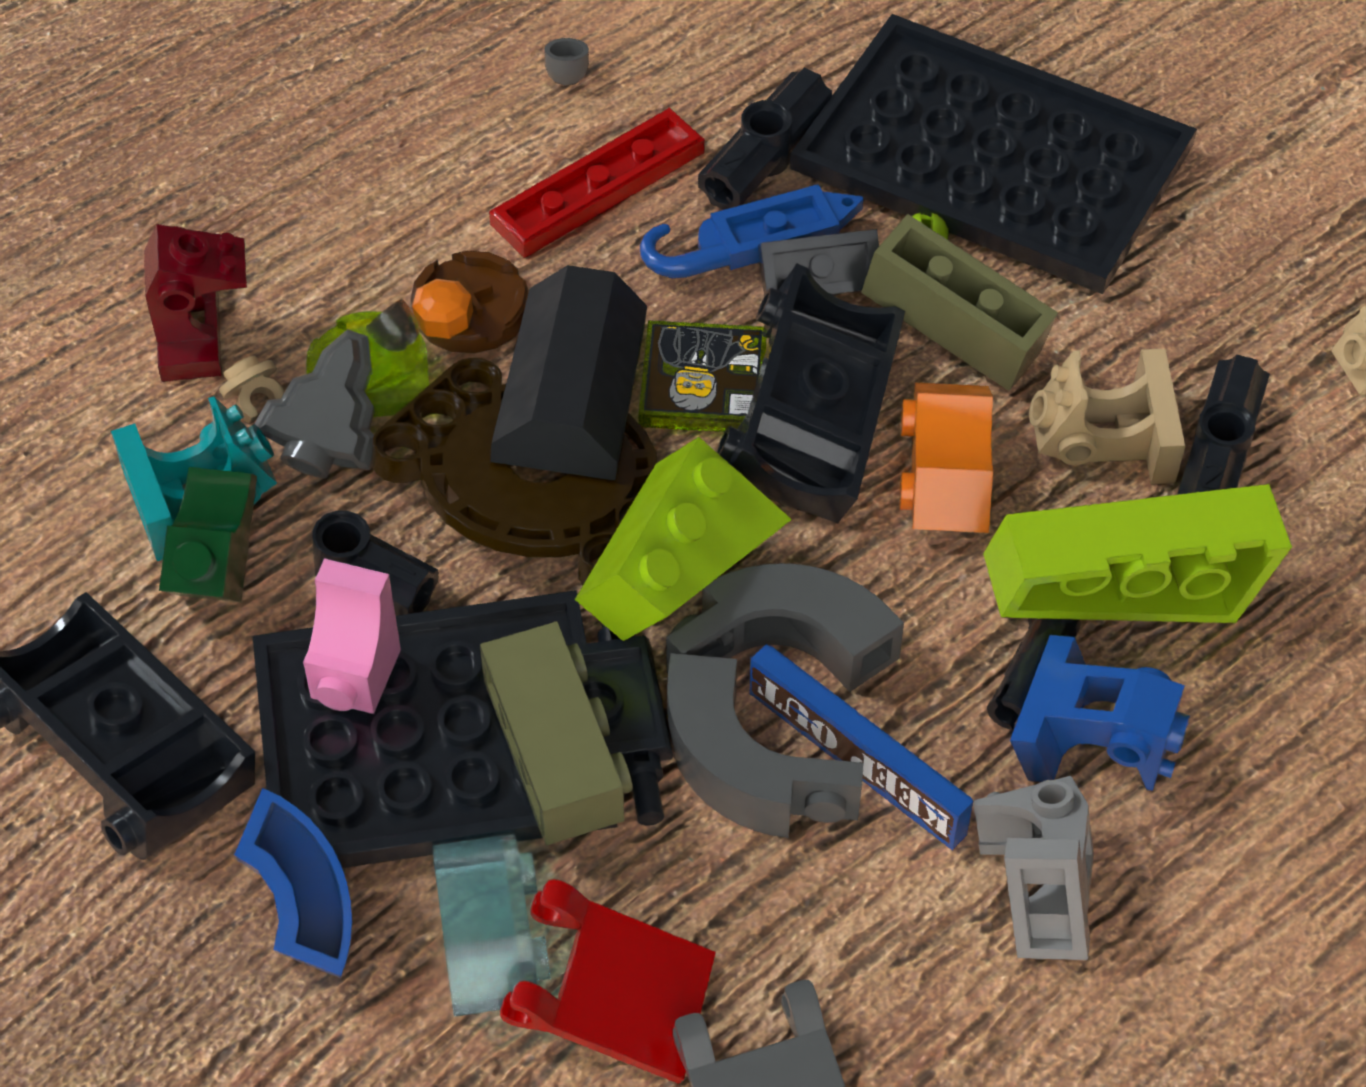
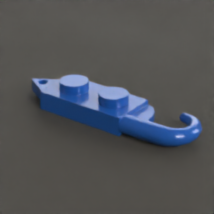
[639,184,864,279]

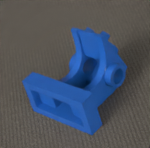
[1010,635,1190,791]

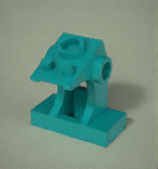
[111,396,277,561]

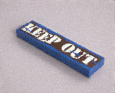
[749,644,973,850]

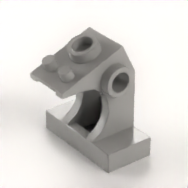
[973,776,1094,960]

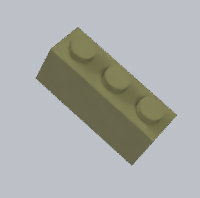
[861,214,1058,391]
[480,621,632,846]

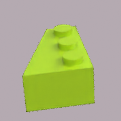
[575,437,792,641]

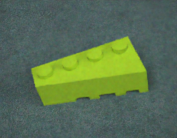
[983,484,1292,623]

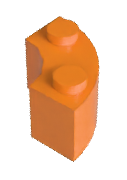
[899,382,993,533]

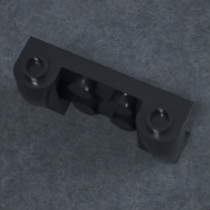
[716,263,905,524]
[0,592,255,860]

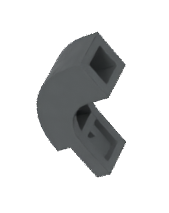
[666,563,904,692]
[667,653,864,838]

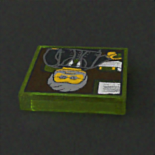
[638,320,767,432]

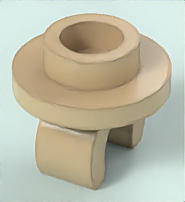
[219,356,284,424]

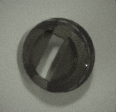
[365,299,419,352]

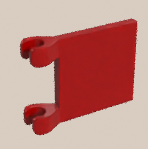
[500,879,716,1084]

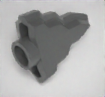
[255,329,375,478]

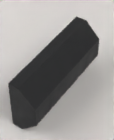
[490,265,647,480]

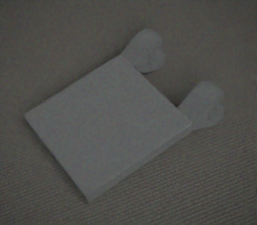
[673,980,846,1087]

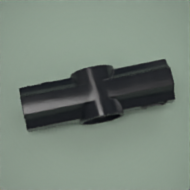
[698,67,832,210]
[1177,354,1270,495]

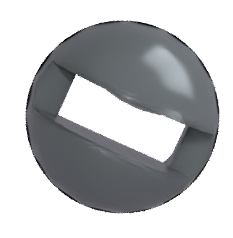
[544,38,589,86]

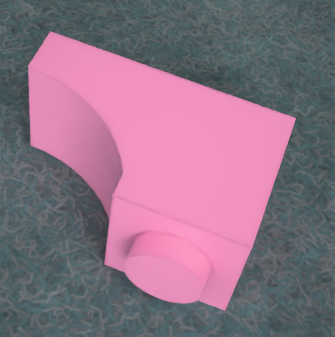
[303,559,401,714]

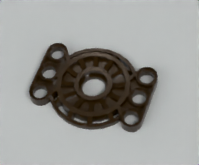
[372,358,657,586]

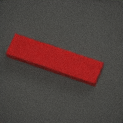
[489,107,705,259]

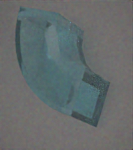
[432,834,551,1017]

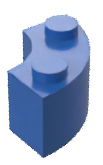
[234,788,352,978]

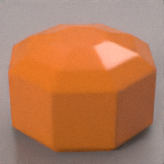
[412,279,473,339]

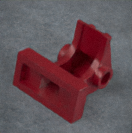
[144,224,247,382]

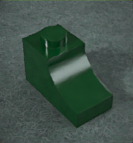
[159,467,257,602]

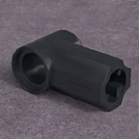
[312,510,439,615]

